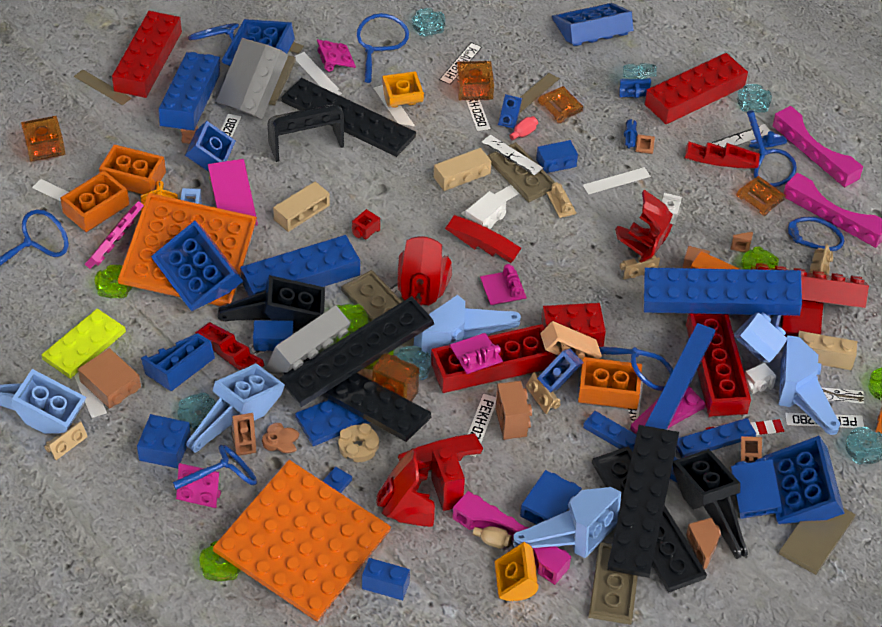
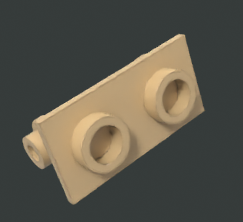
[546,182,576,218]
[809,243,833,275]
[620,255,660,280]
[526,372,561,414]
[44,421,88,460]

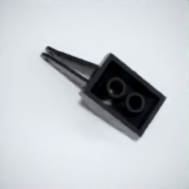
[218,275,325,332]
[673,449,748,559]

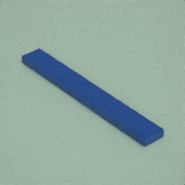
[645,323,716,430]

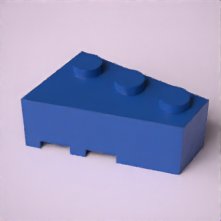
[141,333,215,391]

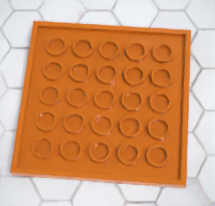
[118,193,257,306]
[213,460,391,622]

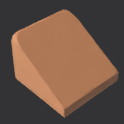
[635,134,655,154]
[730,232,753,253]

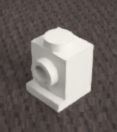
[662,193,682,224]
[745,363,776,394]

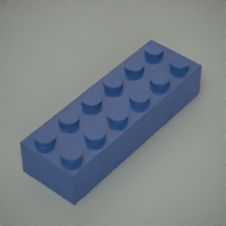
[159,52,220,131]
[240,235,360,296]

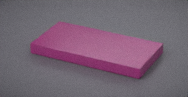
[208,159,258,226]

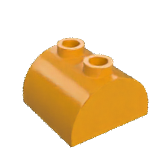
[382,71,424,108]
[494,542,539,601]

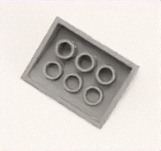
[216,38,288,120]
[265,305,351,373]

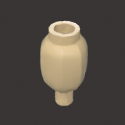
[473,526,512,549]

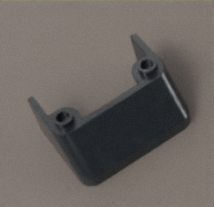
[267,104,344,162]

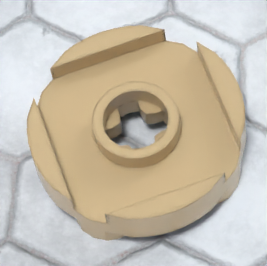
[338,423,379,462]

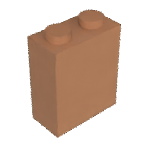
[78,348,141,409]

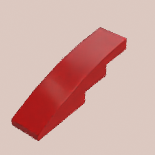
[685,141,760,168]
[445,215,521,264]
[195,322,265,370]
[398,433,483,470]

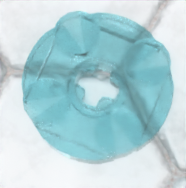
[412,8,445,37]
[623,63,657,79]
[737,84,772,113]
[392,346,431,381]
[178,393,216,431]
[845,427,882,465]

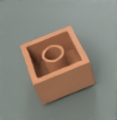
[495,381,532,440]

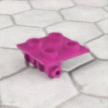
[317,39,356,72]
[480,264,527,305]
[450,333,503,374]
[176,463,221,508]

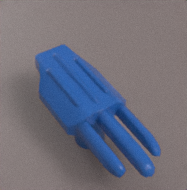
[749,131,787,149]

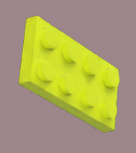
[41,308,126,379]

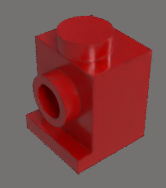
[352,209,380,240]

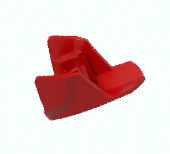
[615,190,673,263]
[398,236,452,306]
[376,448,435,527]

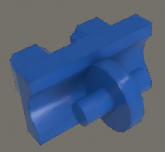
[619,78,651,98]
[498,94,523,129]

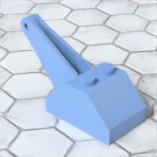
[414,295,521,356]
[734,312,788,363]
[779,335,840,435]
[186,364,285,453]
[0,369,86,434]
[513,487,621,558]

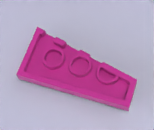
[84,201,144,269]
[630,386,706,435]

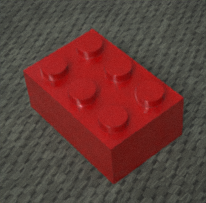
[541,303,606,347]

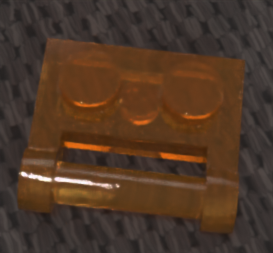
[538,86,583,123]
[736,176,786,216]

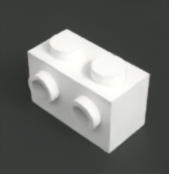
[465,191,506,229]

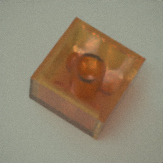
[456,61,494,100]
[21,115,66,162]
[372,353,419,402]

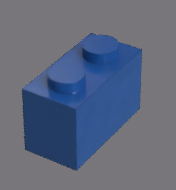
[536,140,578,173]
[253,321,294,352]
[537,349,584,393]
[362,558,410,601]

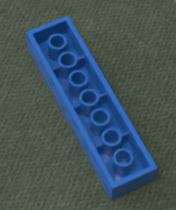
[644,268,802,316]

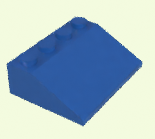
[552,3,634,46]
[222,19,295,66]
[151,221,243,311]
[762,436,845,524]

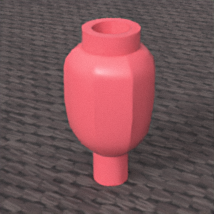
[509,116,538,140]

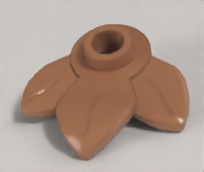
[262,423,300,453]

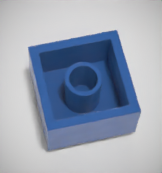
[185,121,236,172]
[137,414,191,469]

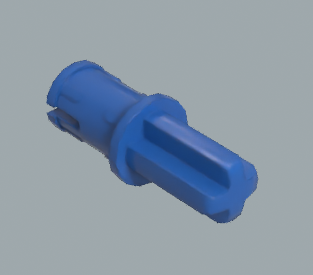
[624,119,638,149]

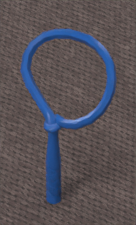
[356,13,409,83]
[188,23,239,40]
[747,110,797,187]
[0,209,69,266]
[788,217,845,251]
[599,347,673,391]
[173,445,257,490]

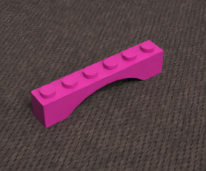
[772,106,863,188]
[783,173,882,248]
[452,491,571,585]

